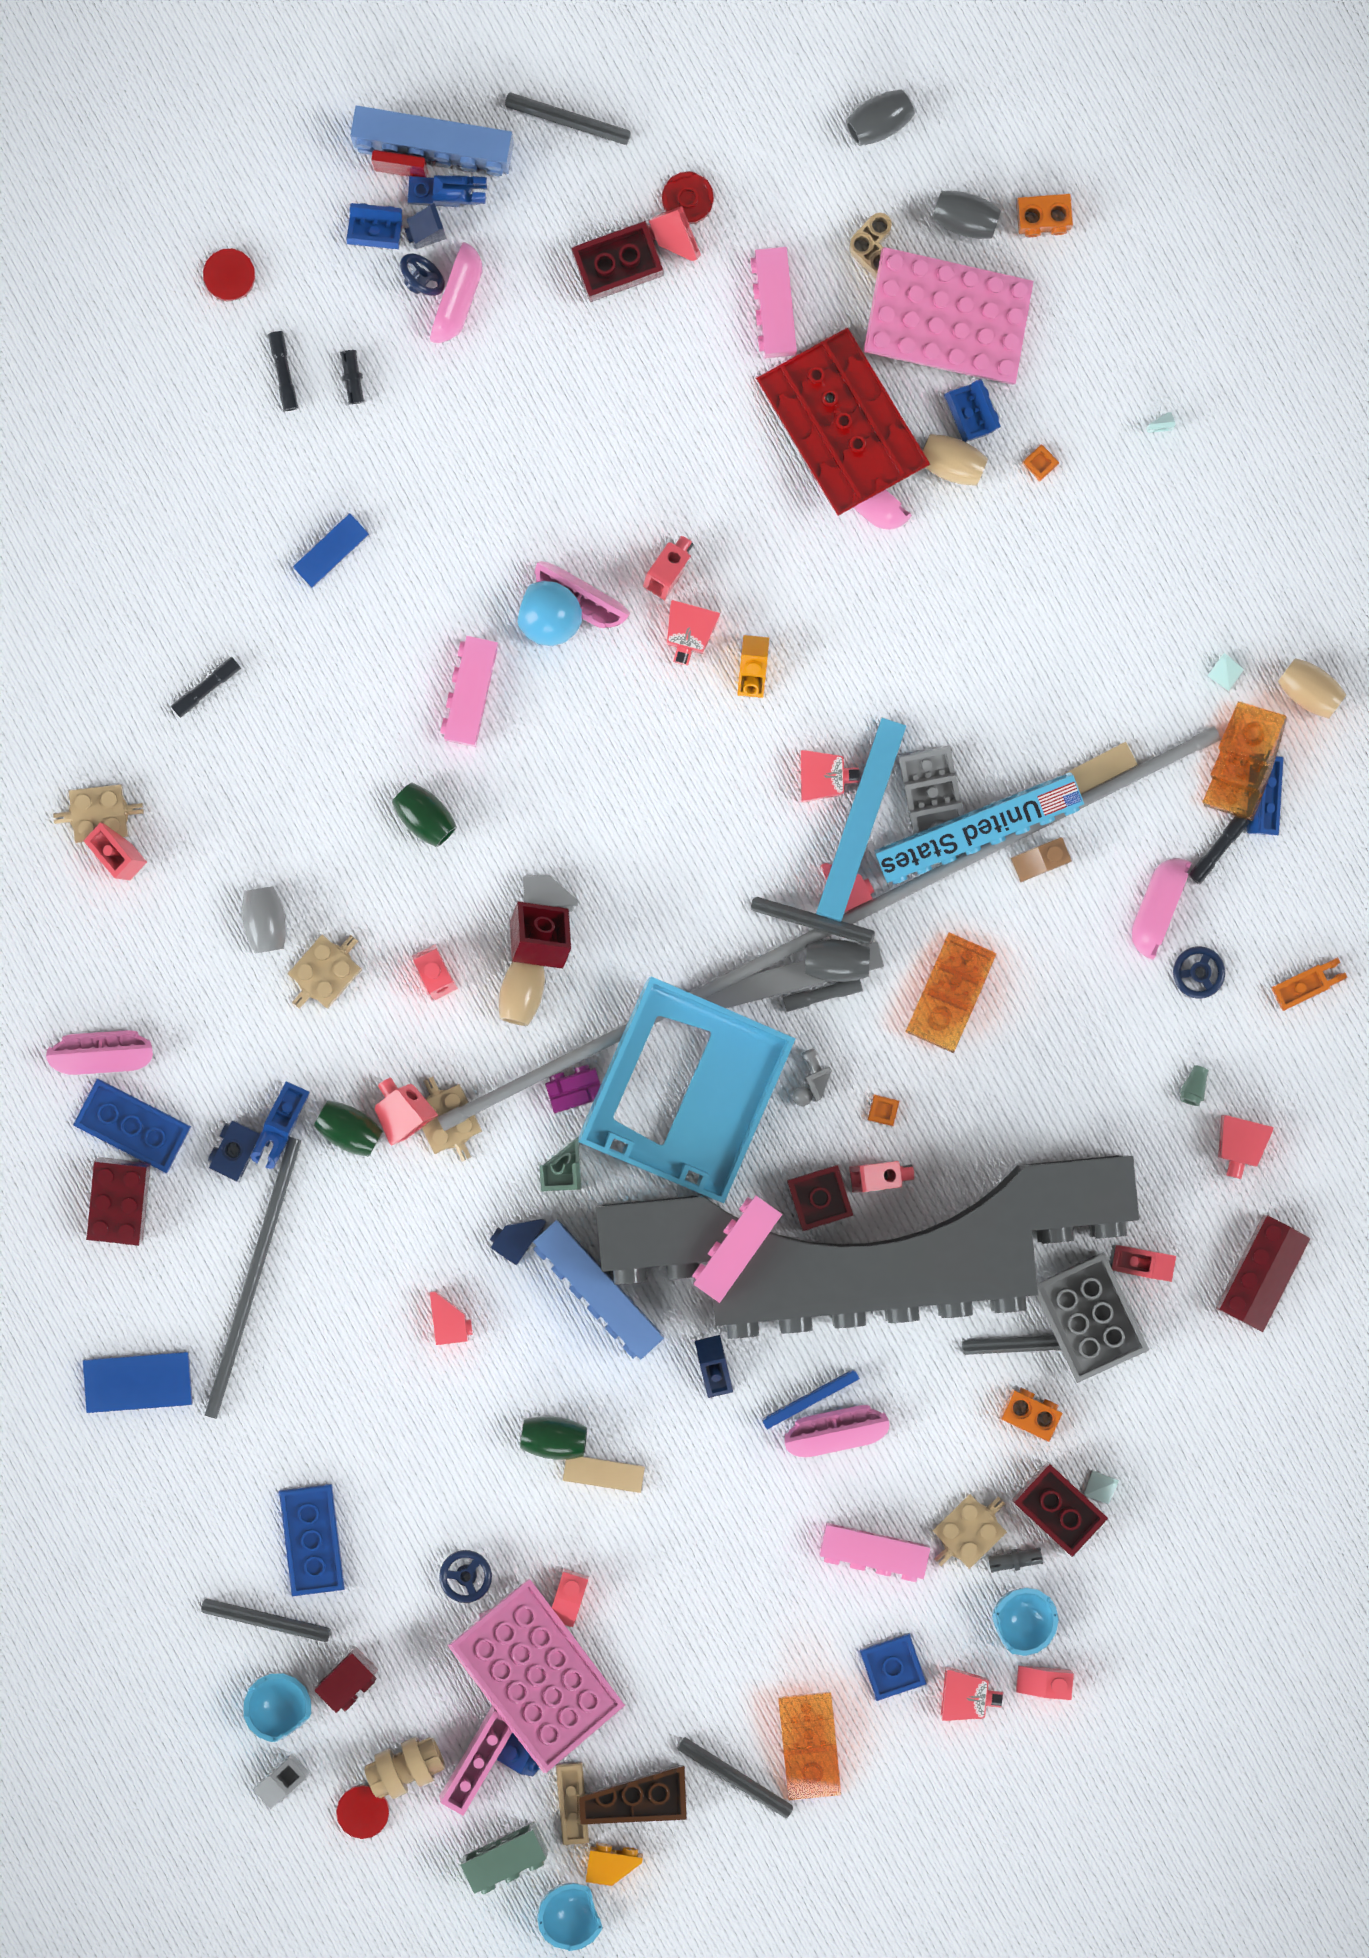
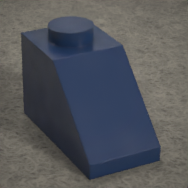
[404,204,446,249]
[490,1218,547,1266]
[695,1335,733,1398]

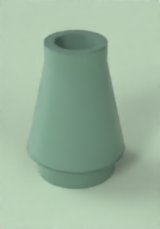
[1179,1065,1209,1106]

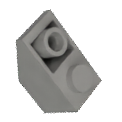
[523,875,578,912]
[253,1753,310,1809]

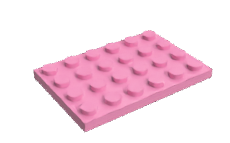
[864,247,1034,385]
[448,1579,625,1773]

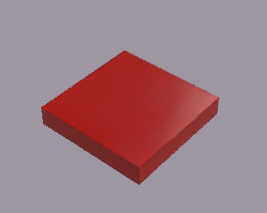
[371,150,428,177]

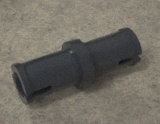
[340,350,365,405]

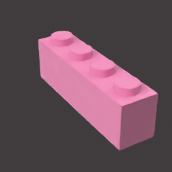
[750,247,797,359]
[440,636,499,747]
[692,1195,782,1303]
[819,1523,931,1582]
[439,1705,512,1816]

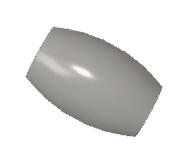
[242,886,286,954]

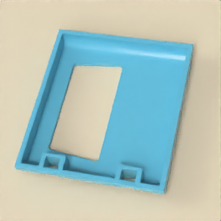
[578,976,796,1203]

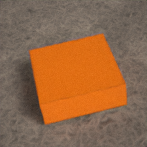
[1022,444,1059,482]
[867,1094,900,1126]

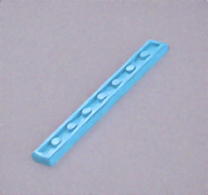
[816,718,906,922]

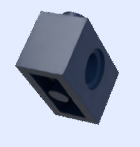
[208,1120,261,1182]

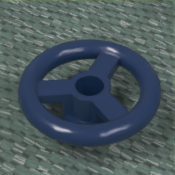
[400,253,445,296]
[1173,946,1225,999]
[439,1550,492,1603]

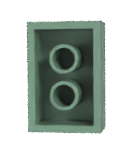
[460,1821,548,1895]

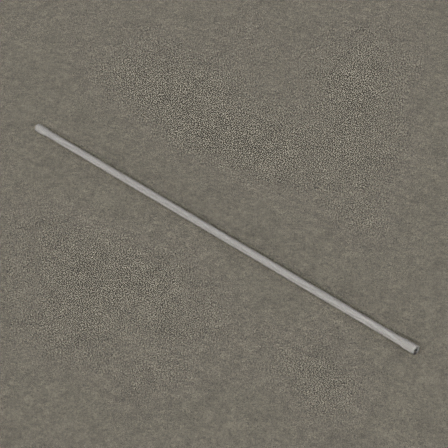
[437,726,1221,1131]

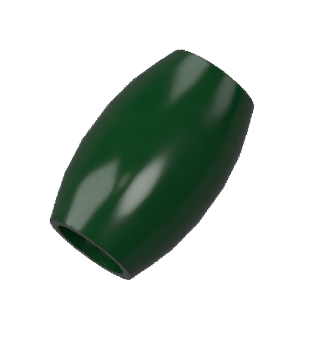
[392,782,457,847]
[313,1100,383,1157]
[520,1416,587,1460]

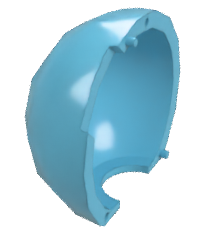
[518,581,582,647]
[992,1587,1059,1656]
[243,1673,311,1742]
[537,1882,603,1951]

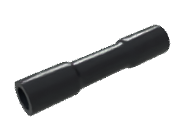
[268,331,299,412]
[171,656,242,718]
[1188,813,1249,885]

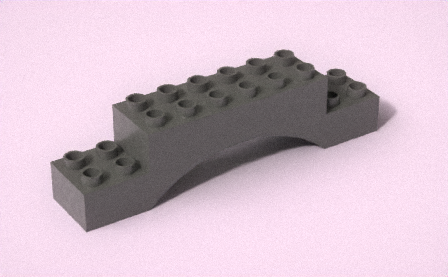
[596,1155,1139,1339]

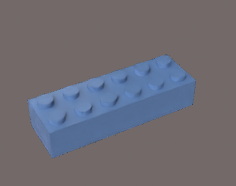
[350,105,514,176]
[533,1219,664,1360]

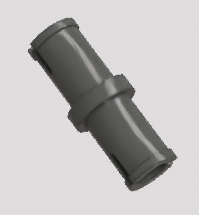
[988,1547,1043,1573]

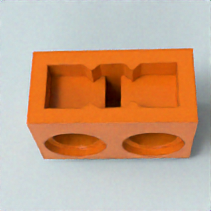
[1016,194,1073,238]
[999,1387,1063,1442]

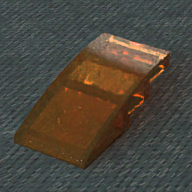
[1202,701,1287,821]
[905,932,997,1053]
[778,1691,841,1801]

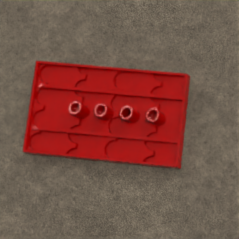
[755,327,930,516]

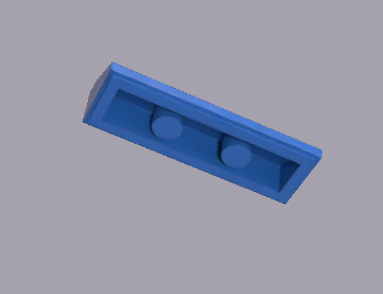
[293,513,369,588]
[1246,754,1284,836]

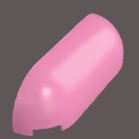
[430,242,482,343]
[853,490,912,530]
[535,561,630,628]
[1132,858,1192,960]
[46,1030,153,1075]
[784,1405,889,1457]

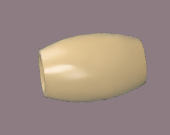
[922,434,988,486]
[1278,658,1346,719]
[499,962,545,1026]

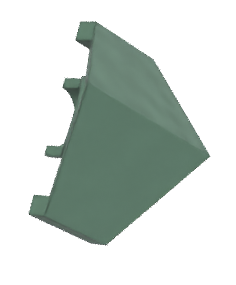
[539,1136,582,1192]

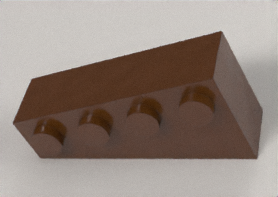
[577,1765,687,1825]

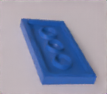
[73,1078,192,1173]
[83,1352,193,1413]
[279,1484,345,1597]

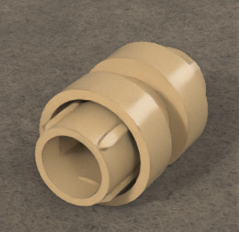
[364,1736,445,1799]

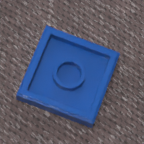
[860,1633,927,1701]

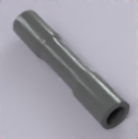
[783,980,863,1012]

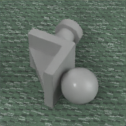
[792,1049,832,1106]

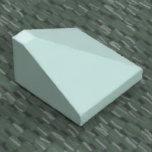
[1146,412,1176,433]
[1208,653,1244,691]
[1084,1470,1119,1504]

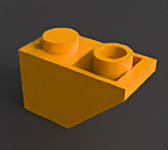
[737,635,769,698]
[586,1843,643,1886]

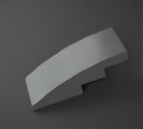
[898,745,966,856]

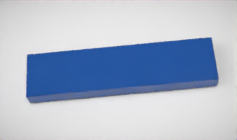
[762,1369,860,1430]

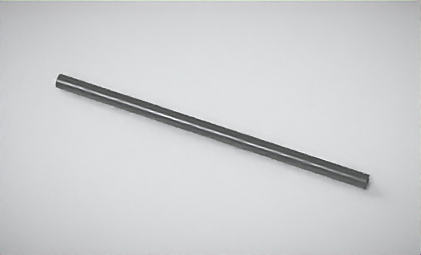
[204,1137,302,1419]

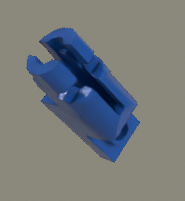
[408,175,487,207]
[251,1081,310,1169]

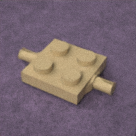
[53,784,144,843]
[288,934,362,1009]
[422,1076,483,1162]
[932,1494,1007,1569]

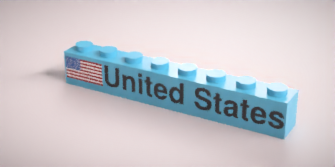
[874,772,1084,884]

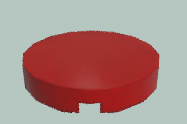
[662,171,714,225]
[203,248,256,302]
[336,1785,389,1839]

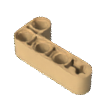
[849,213,892,278]

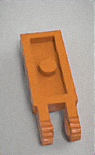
[1271,957,1348,1011]

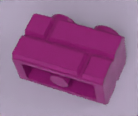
[545,1064,601,1114]

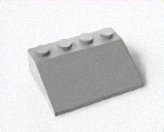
[1036,1252,1149,1383]

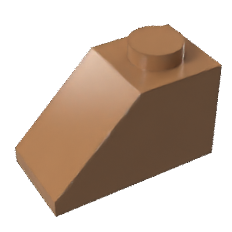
[1011,837,1072,883]

